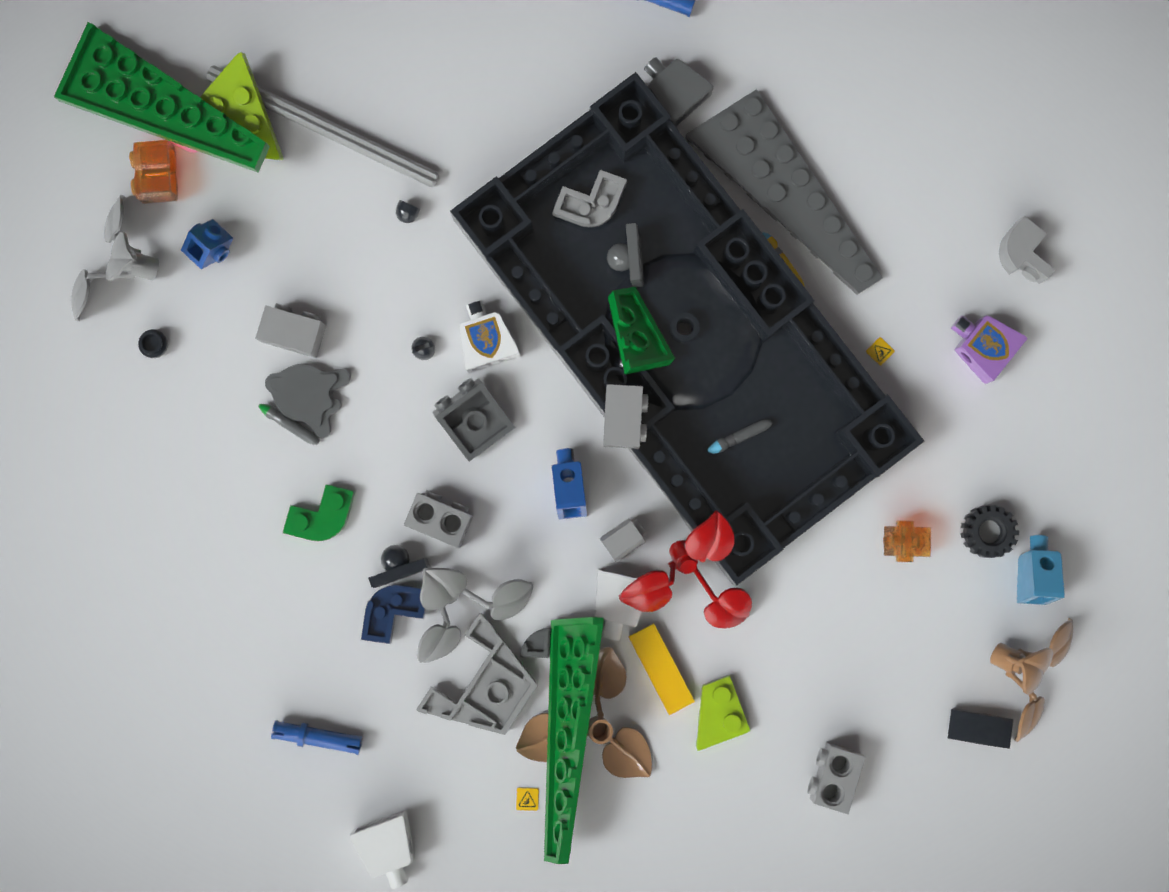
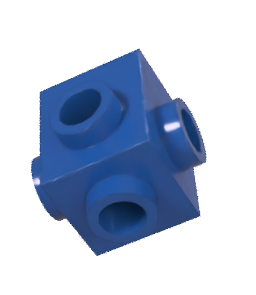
[181,219,233,270]

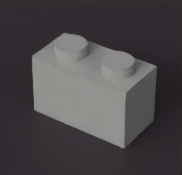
[255,303,326,358]
[603,385,648,449]

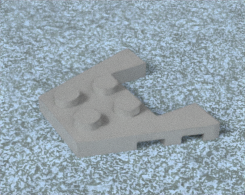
[416,613,538,735]

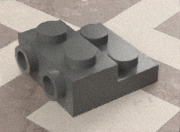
[432,378,516,462]

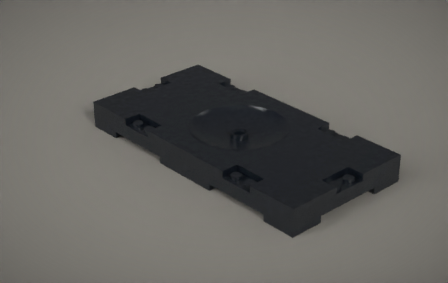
[450,72,924,586]

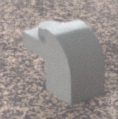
[999,216,1055,284]

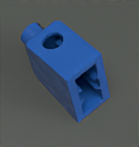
[551,448,587,520]

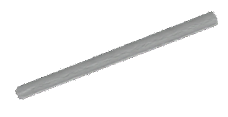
[206,65,439,187]

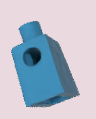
[1017,535,1065,605]

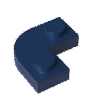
[361,585,426,644]

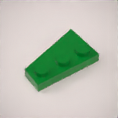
[608,287,675,374]

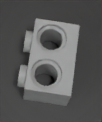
[404,490,473,548]
[807,742,865,815]

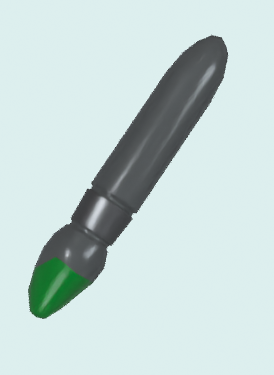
[258,404,319,445]

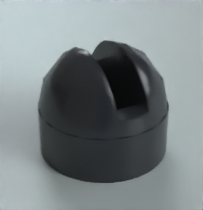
[396,200,421,223]
[411,337,435,360]

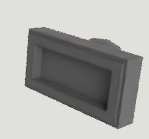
[607,223,644,288]

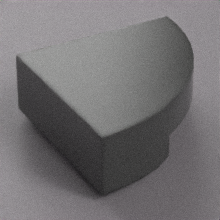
[520,628,550,658]

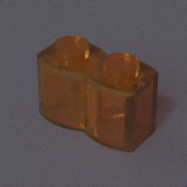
[129,140,178,204]

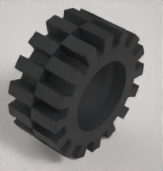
[960,505,1019,558]

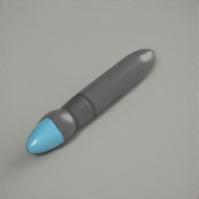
[708,419,773,454]

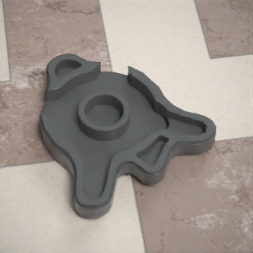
[265,364,351,438]

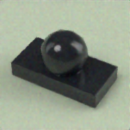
[368,545,430,588]

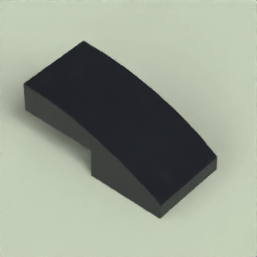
[947,709,1014,749]

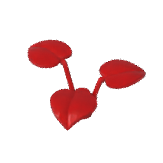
[618,510,752,629]

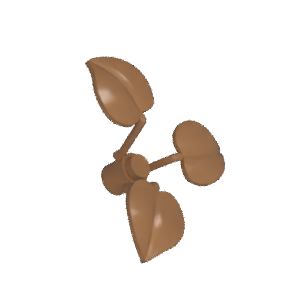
[990,618,1073,742]
[516,647,652,778]

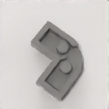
[552,170,627,227]

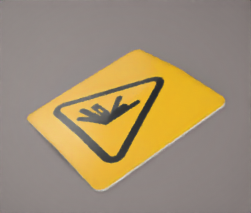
[866,337,895,366]
[516,788,539,811]

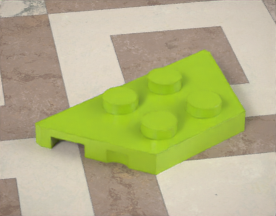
[200,52,284,161]

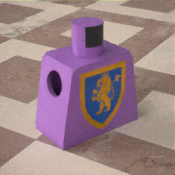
[951,315,1028,384]

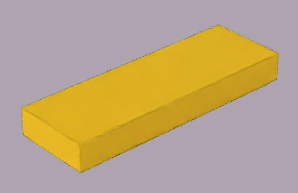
[628,623,695,715]

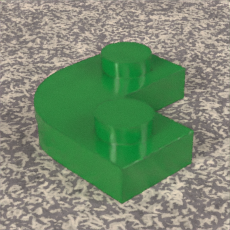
[283,484,355,541]

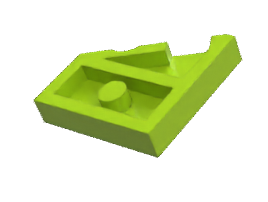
[695,675,751,751]

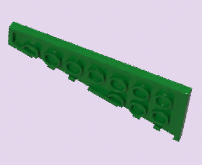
[54,22,270,173]
[544,617,604,864]

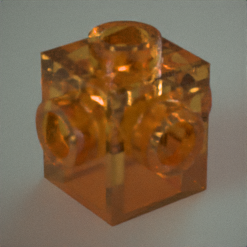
[883,521,931,562]

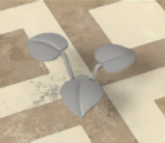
[71,195,159,321]
[417,568,533,663]

